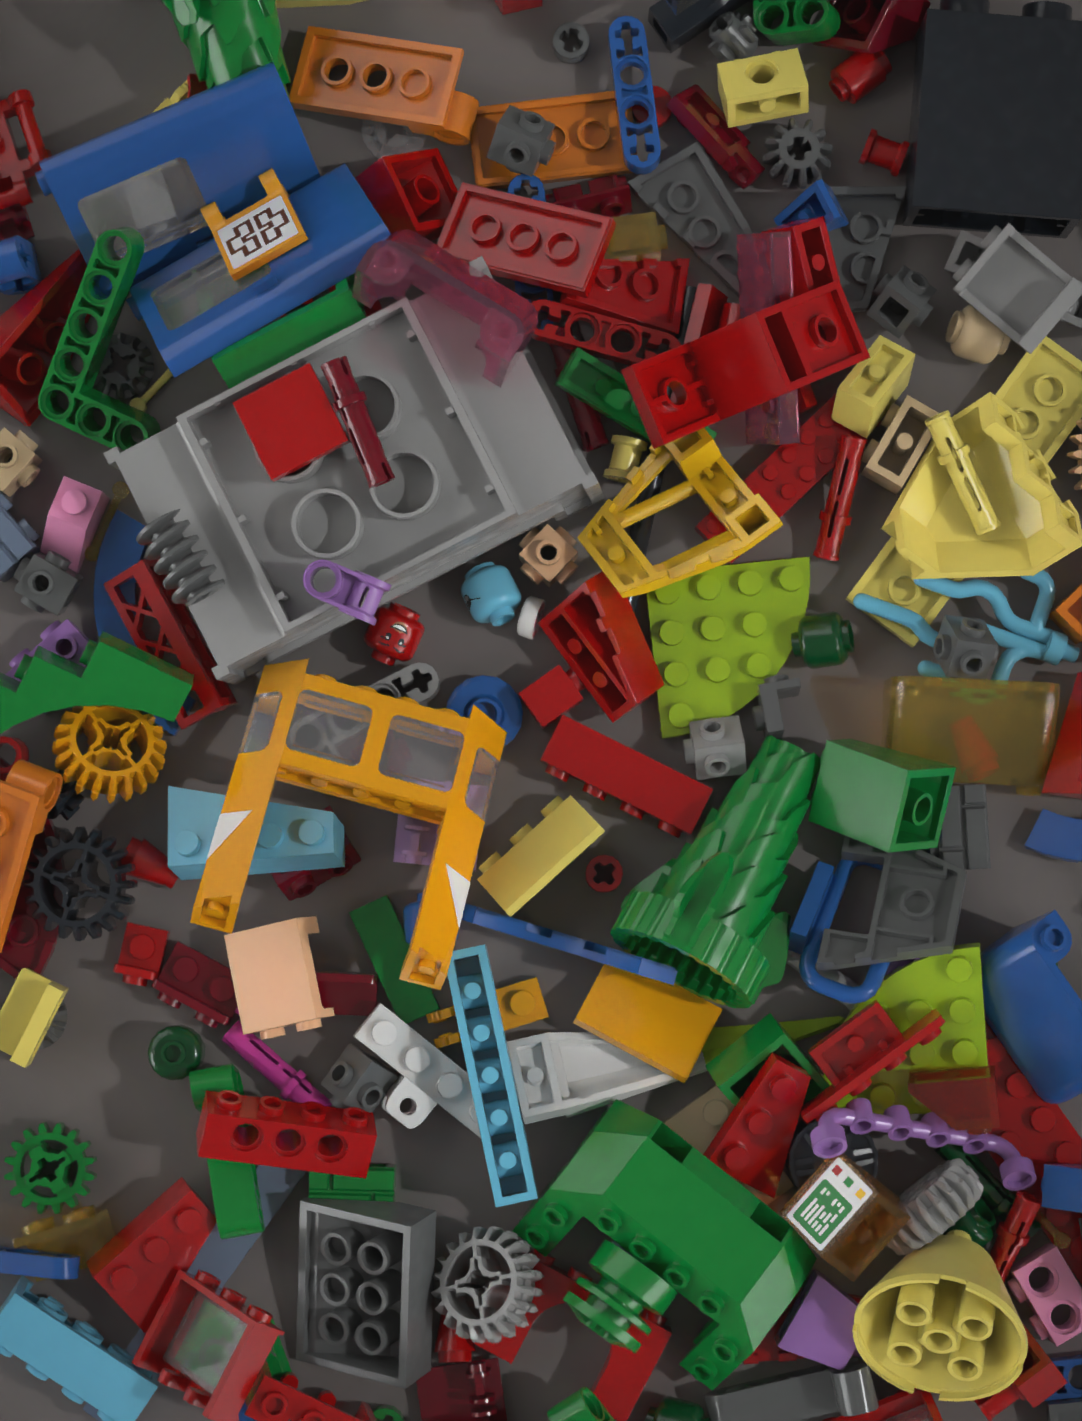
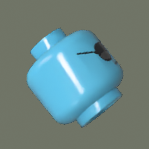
[461,562,522,626]

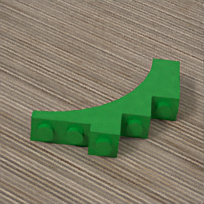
[0,631,194,734]

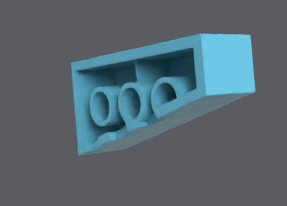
[168,786,345,880]

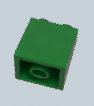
[808,739,956,853]

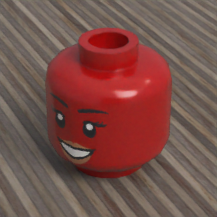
[363,601,425,666]

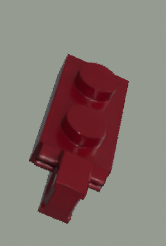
[666,84,765,190]

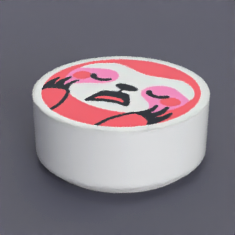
[517,596,545,640]

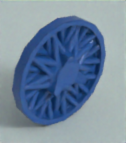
[446,675,523,746]

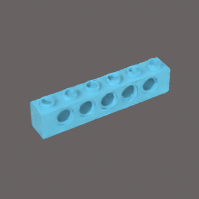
[447,944,539,1207]

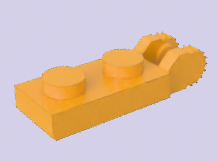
[426,977,549,1048]

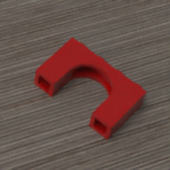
[474,1248,672,1421]

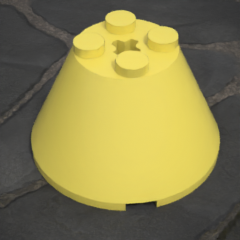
[852,1230,1028,1402]

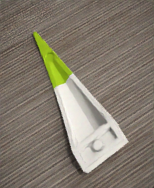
[507,1016,845,1124]

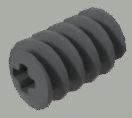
[136,509,226,606]

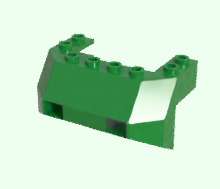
[512,1099,817,1391]

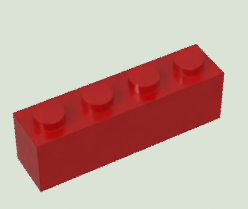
[540,715,713,839]

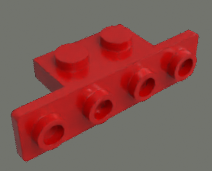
[800,1000,946,1124]

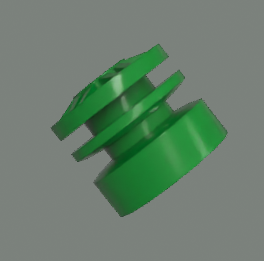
[562,1239,678,1354]

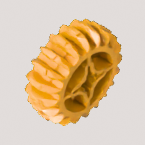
[52,705,167,804]

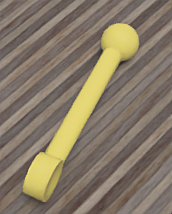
[129,368,173,412]

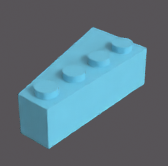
[0,1275,159,1421]

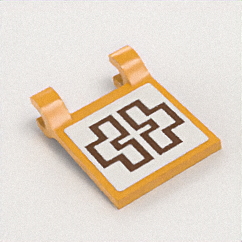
[200,168,309,281]

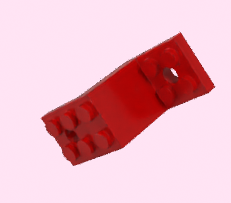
[621,279,871,449]

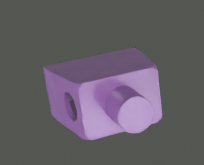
[774,1268,863,1370]

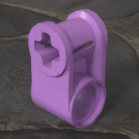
[303,559,392,626]

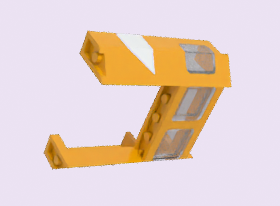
[190,658,507,990]

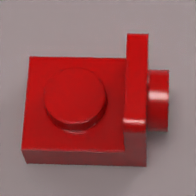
[113,922,170,987]

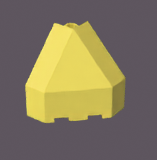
[881,392,1082,579]

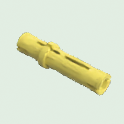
[924,410,1001,535]

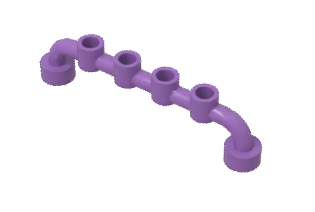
[810,1098,1036,1191]

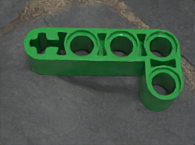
[753,0,841,46]
[189,1063,265,1240]

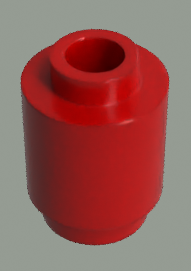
[829,51,892,104]

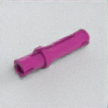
[221,1020,332,1107]

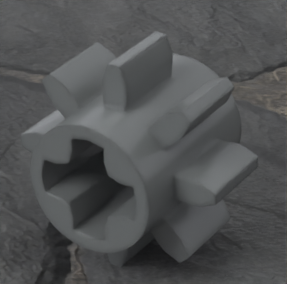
[708,11,759,61]

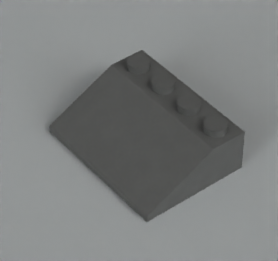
[296,1198,436,1389]

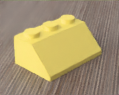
[477,795,605,917]

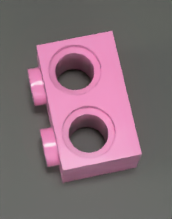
[1007,1242,1082,1347]

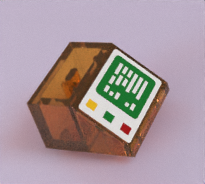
[779,1153,911,1282]

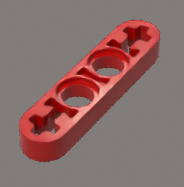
[523,299,681,366]

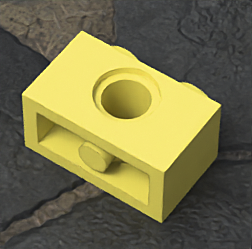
[717,48,809,128]

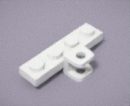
[353,1003,481,1139]

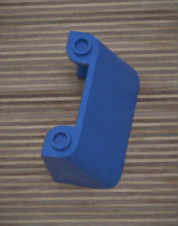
[981,910,1082,1104]

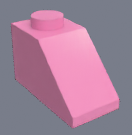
[40,476,110,573]

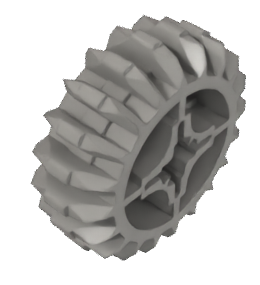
[875,1158,984,1255]
[431,1226,544,1344]

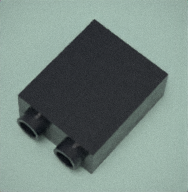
[903,0,1082,239]

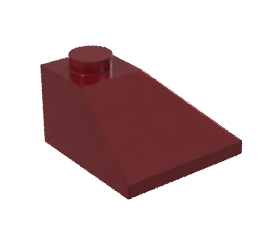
[811,0,931,54]

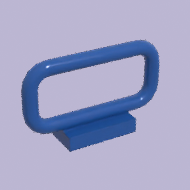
[788,859,890,1004]

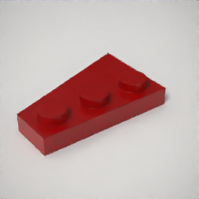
[703,1052,811,1198]

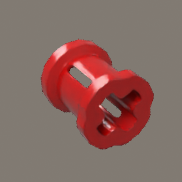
[858,128,910,177]
[585,855,623,893]

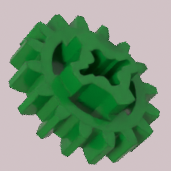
[4,1122,97,1214]

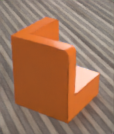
[1049,583,1082,644]

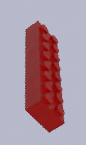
[695,394,881,565]

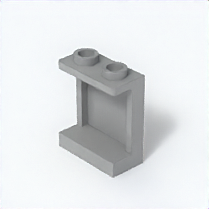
[952,223,1082,354]

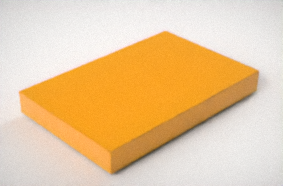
[573,964,722,1083]

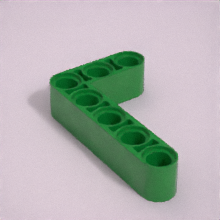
[38,226,161,450]

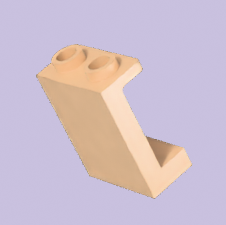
[224,916,335,1040]

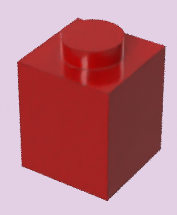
[518,664,585,730]

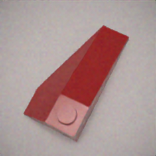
[0,249,91,427]

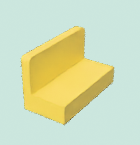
[0,968,69,1068]

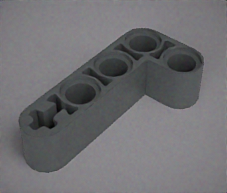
[704,1357,879,1421]

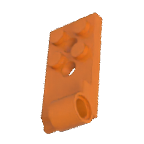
[289,26,479,146]
[0,759,63,953]

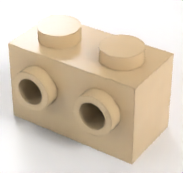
[861,395,938,494]

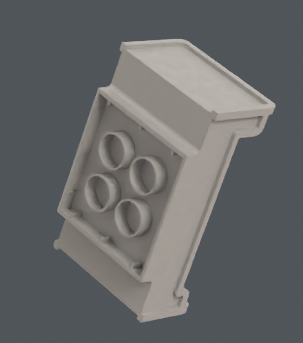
[103,256,605,685]

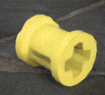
[603,435,648,484]

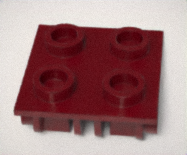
[416,1357,507,1421]

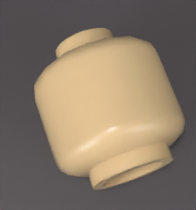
[945,305,1010,364]

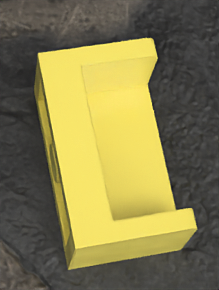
[831,335,916,439]

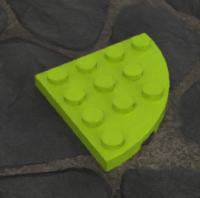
[646,557,810,739]
[824,942,991,1115]

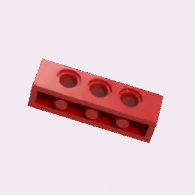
[196,1090,377,1179]

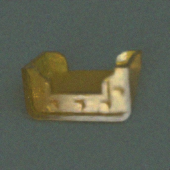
[881,676,1060,796]

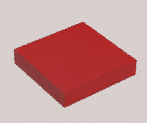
[232,363,351,482]

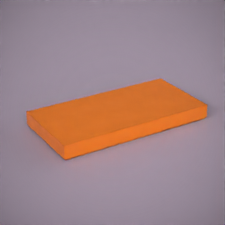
[470,91,637,190]

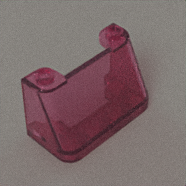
[352,230,538,388]

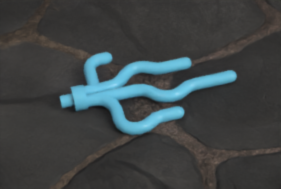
[853,570,1080,706]

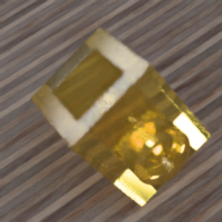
[608,212,668,261]

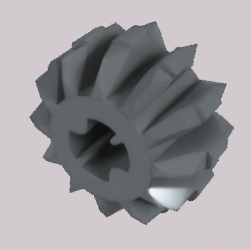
[762,117,833,190]

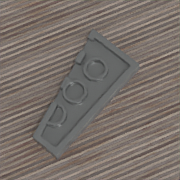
[627,141,775,302]

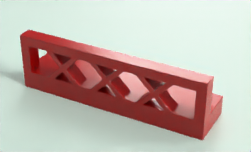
[103,559,238,730]

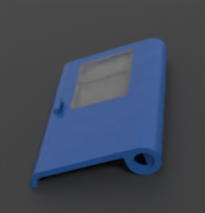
[35,62,321,296]
[126,163,398,378]

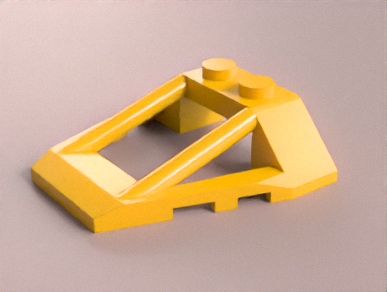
[577,428,783,598]

